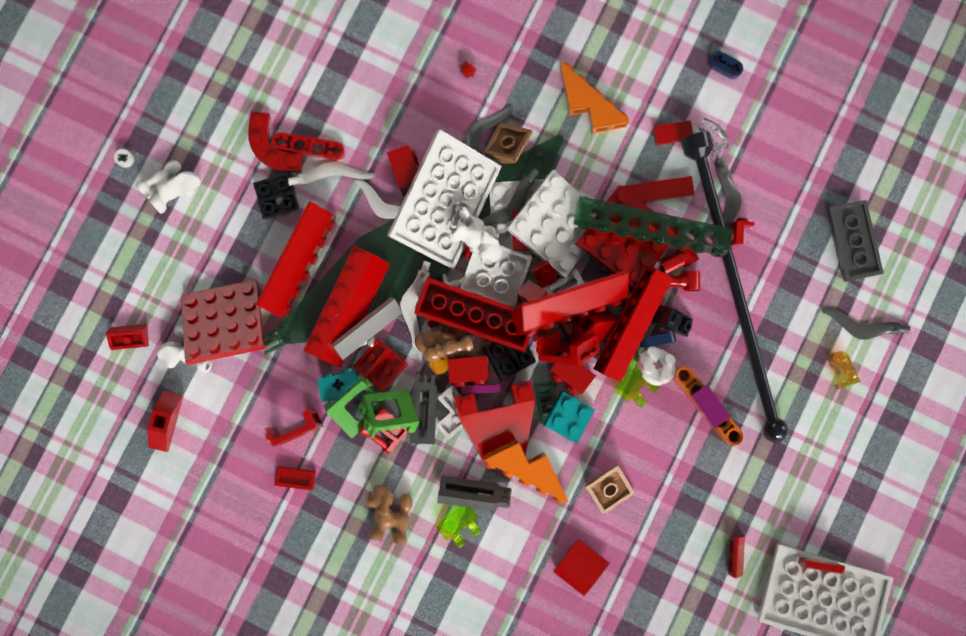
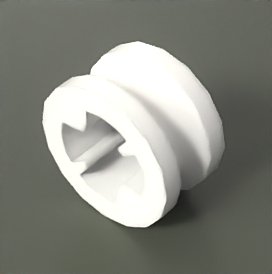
[114,149,134,168]

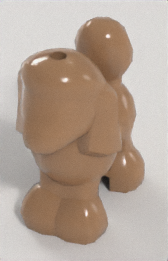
[415,329,474,362]
[366,485,413,545]

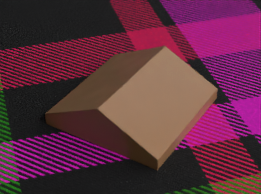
[483,123,533,164]
[584,464,635,515]

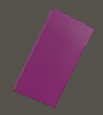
[690,384,730,428]
[458,385,500,394]

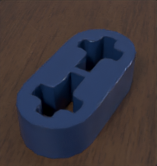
[708,51,744,79]
[640,332,677,348]

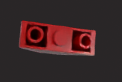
[569,312,618,353]
[147,391,184,452]

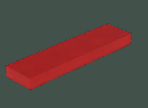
[623,176,695,203]

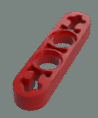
[272,132,345,161]

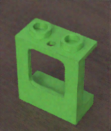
[323,375,387,438]
[359,389,420,439]

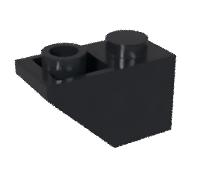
[651,305,693,337]

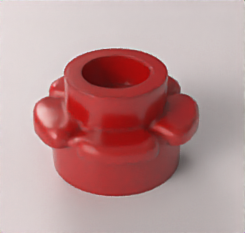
[459,61,477,78]

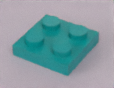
[543,391,595,444]

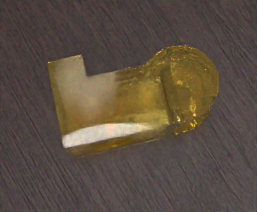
[828,351,860,389]

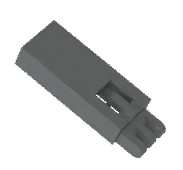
[410,372,438,444]
[437,476,512,511]

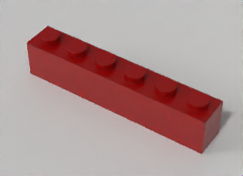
[593,265,673,382]

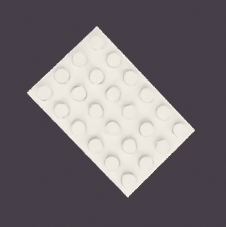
[387,130,502,269]
[757,544,893,636]

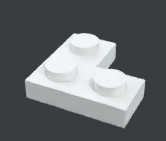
[436,386,463,440]

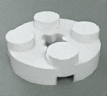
[637,346,676,386]

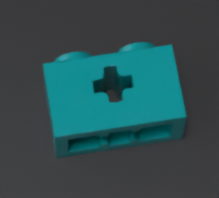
[317,369,362,402]

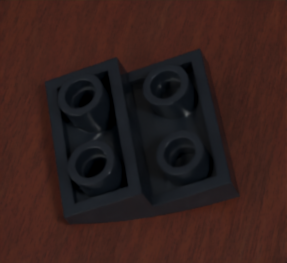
[253,172,300,220]
[482,342,536,382]

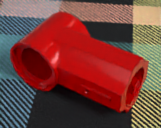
[658,243,700,274]

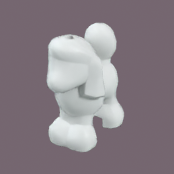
[136,160,201,214]
[449,206,502,262]
[157,325,212,373]

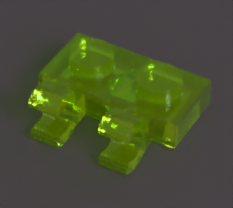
[613,364,660,407]
[435,506,481,548]

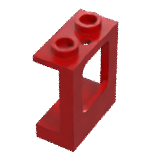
[536,330,599,366]
[265,409,323,447]

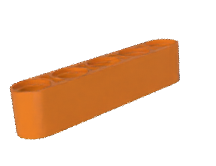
[673,367,744,445]

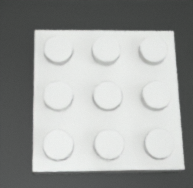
[460,245,533,307]

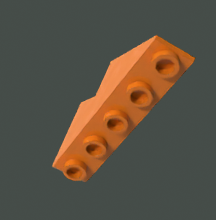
[559,62,629,134]
[483,440,568,504]

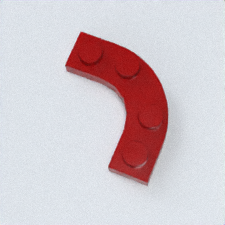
[248,111,303,174]

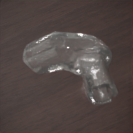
[699,118,729,163]

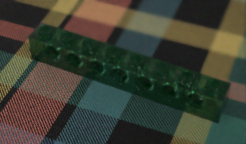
[573,196,733,257]

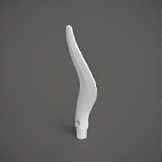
[288,161,375,186]
[355,179,401,219]
[400,261,431,348]

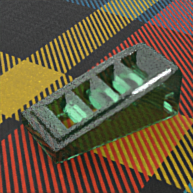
[533,381,556,424]

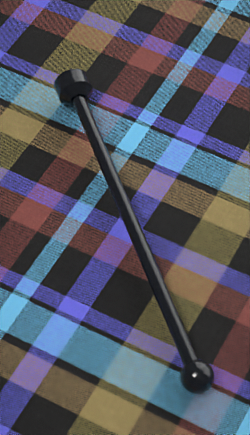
[680,131,789,443]

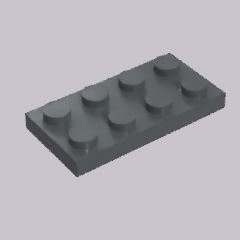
[827,200,884,282]

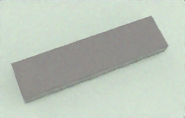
[331,297,402,360]

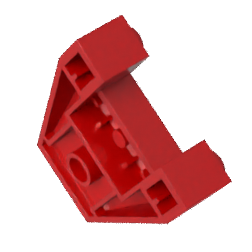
[452,381,535,469]

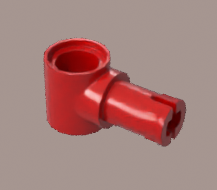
[670,270,701,292]

